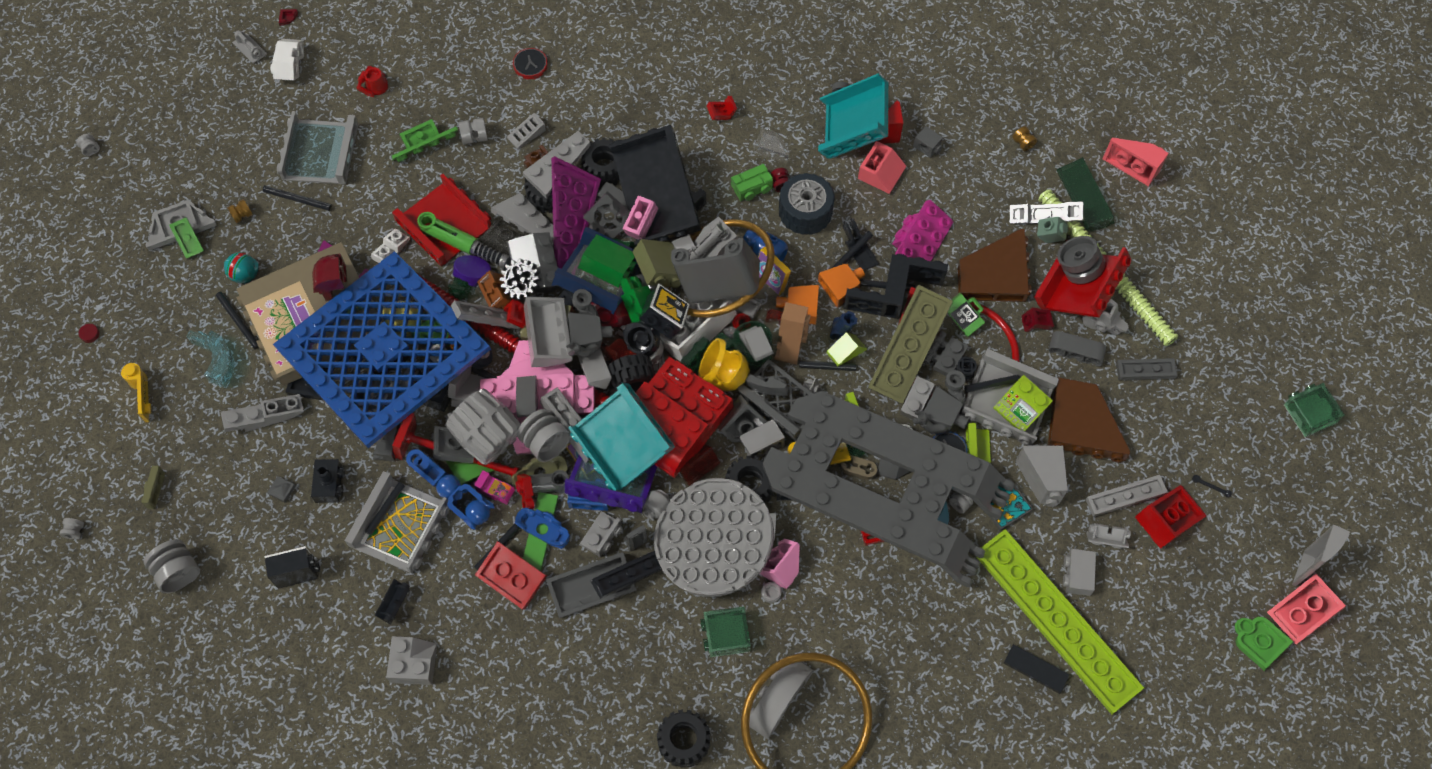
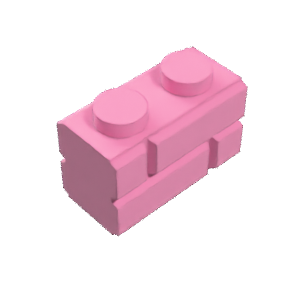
[623,196,659,240]

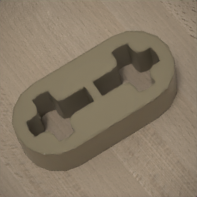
[840,455,877,480]

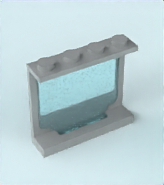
[277,111,359,184]

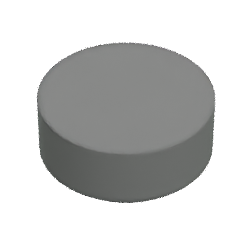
[761,582,782,603]

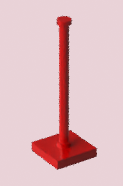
[392,413,519,478]

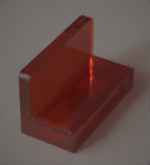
[680,444,720,486]

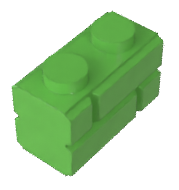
[731,164,773,201]

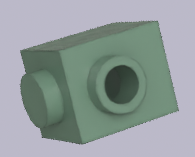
[1037,216,1068,243]

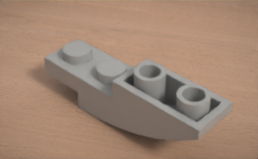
[221,394,304,432]

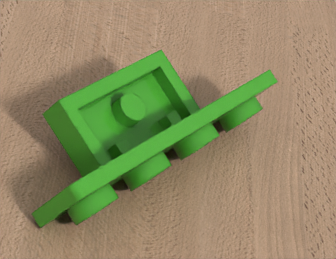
[391,119,458,162]

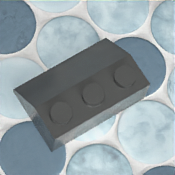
[507,232,560,294]

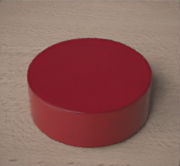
[78,324,100,343]

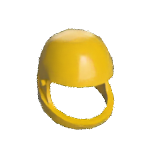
[698,338,750,392]

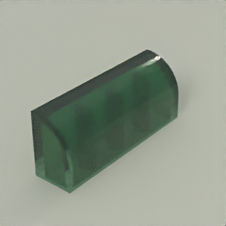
[1056,157,1115,231]

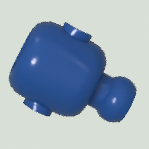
[743,230,788,262]

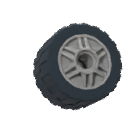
[779,173,835,235]

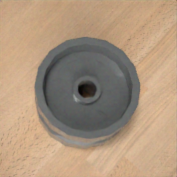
[1057,236,1105,284]

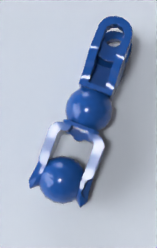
[406,449,495,530]

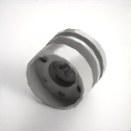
[517,409,571,462]
[144,539,200,593]

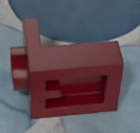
[1021,307,1054,332]

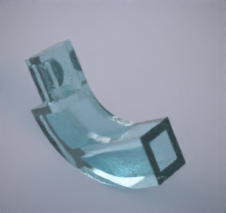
[186,330,235,389]

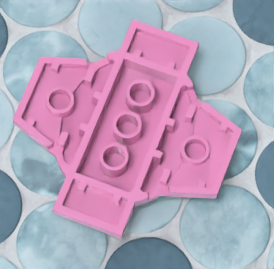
[480,340,595,454]

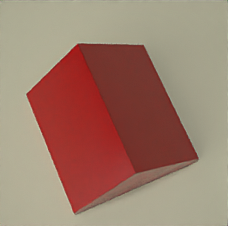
[872,100,903,144]

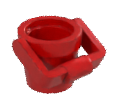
[356,66,388,98]

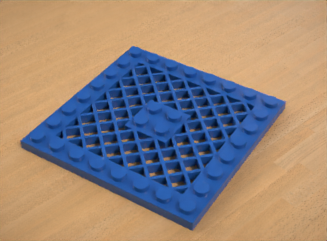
[273,251,491,448]

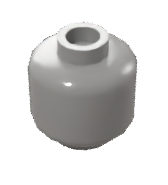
[643,489,670,520]

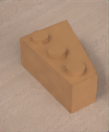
[775,302,811,365]

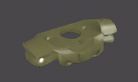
[512,455,568,490]

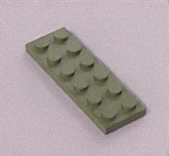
[868,285,953,405]

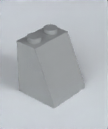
[1016,446,1068,507]

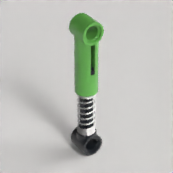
[417,212,512,271]

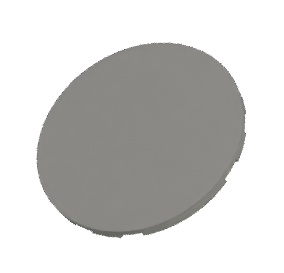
[654,478,774,597]

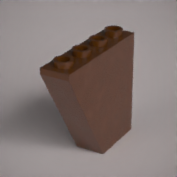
[957,229,1031,302]
[1048,377,1130,462]

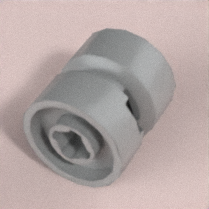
[458,118,488,145]

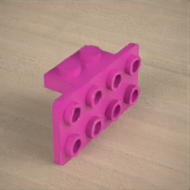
[892,200,953,261]

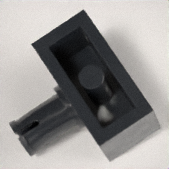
[311,459,345,503]

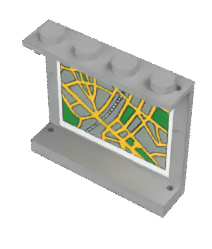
[345,471,450,574]

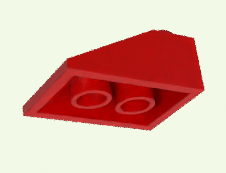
[1135,485,1207,549]

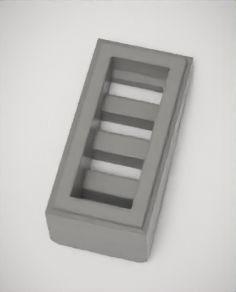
[507,113,546,150]

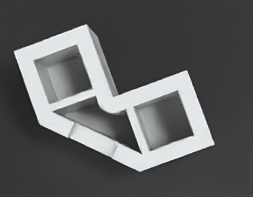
[270,39,304,80]

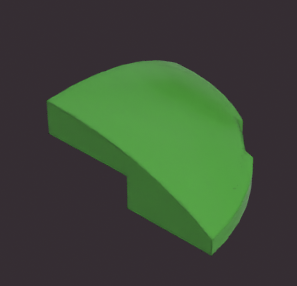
[445,461,496,485]

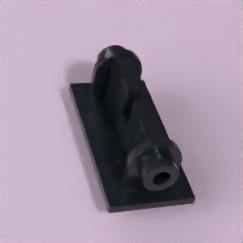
[375,579,410,625]

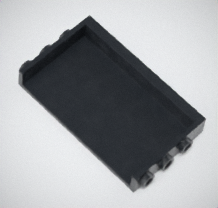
[608,125,702,246]

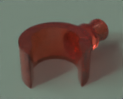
[765,309,783,325]

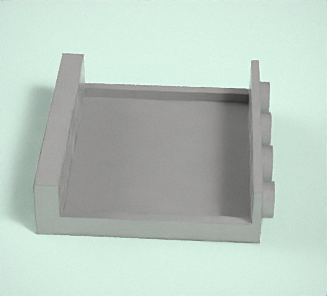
[960,349,1059,445]

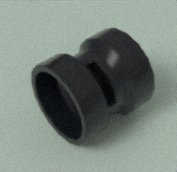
[956,357,977,382]

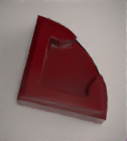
[278,9,298,26]

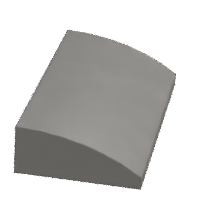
[524,297,572,367]
[1292,525,1350,586]

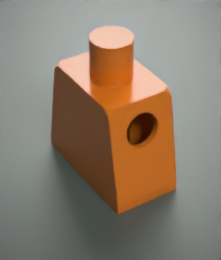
[818,264,865,308]
[776,285,819,325]

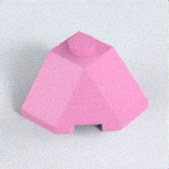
[760,539,800,589]

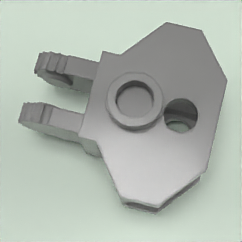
[1083,299,1129,335]

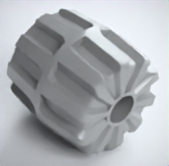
[446,388,521,465]

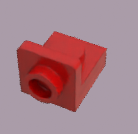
[504,300,526,328]

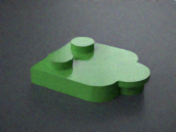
[1235,617,1293,671]

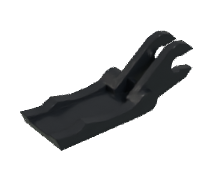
[842,218,879,271]

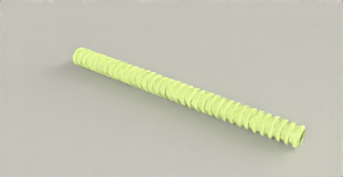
[1038,189,1178,346]

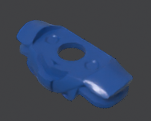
[515,508,570,549]

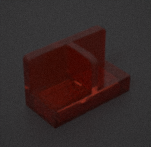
[600,339,636,362]

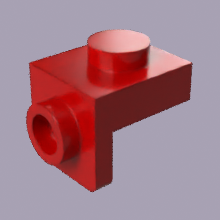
[706,96,737,120]

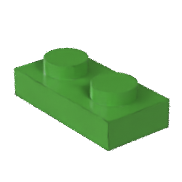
[169,217,204,259]

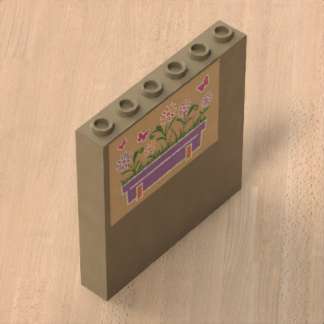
[236,242,382,386]

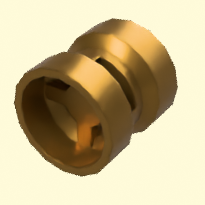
[1012,126,1037,152]
[227,199,253,223]

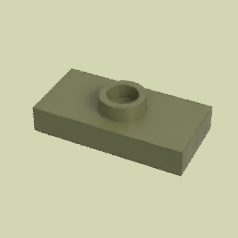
[141,465,165,509]

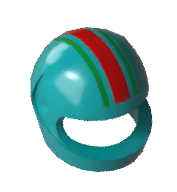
[224,252,259,284]

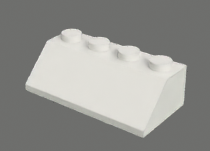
[660,298,737,365]

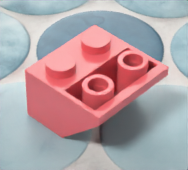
[858,141,906,194]

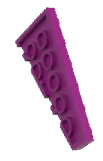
[551,156,601,275]

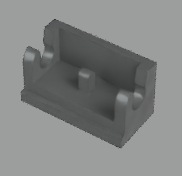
[373,422,401,462]

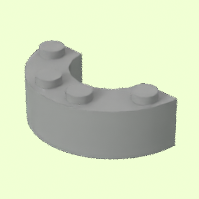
[749,662,814,740]

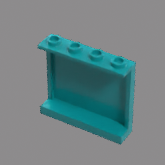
[818,73,889,159]
[568,383,675,491]

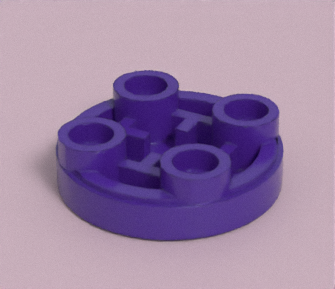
[453,255,491,287]

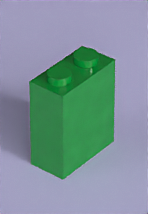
[578,234,637,288]

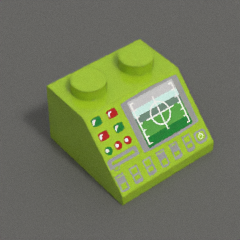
[993,375,1053,431]

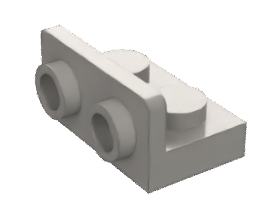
[580,511,623,557]

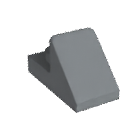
[739,326,773,361]

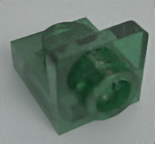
[448,277,472,299]

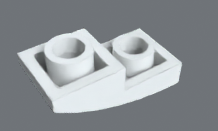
[371,229,410,263]

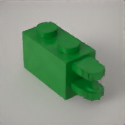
[620,276,651,323]

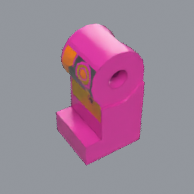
[474,470,515,504]

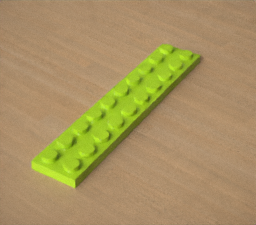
[976,529,1144,715]

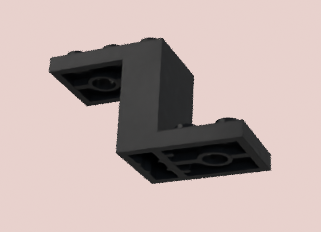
[844,254,948,319]

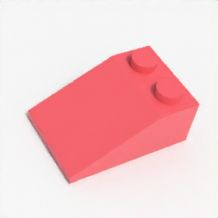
[1103,138,1169,187]
[1267,574,1346,645]

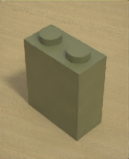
[633,239,681,288]

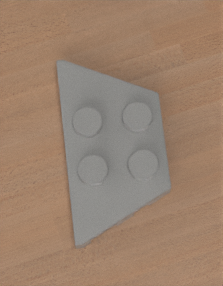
[146,200,217,251]

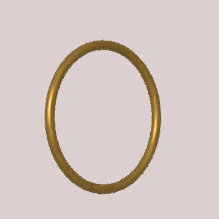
[668,219,775,318]
[741,653,872,769]

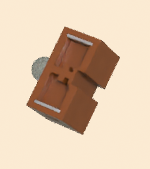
[477,270,517,309]

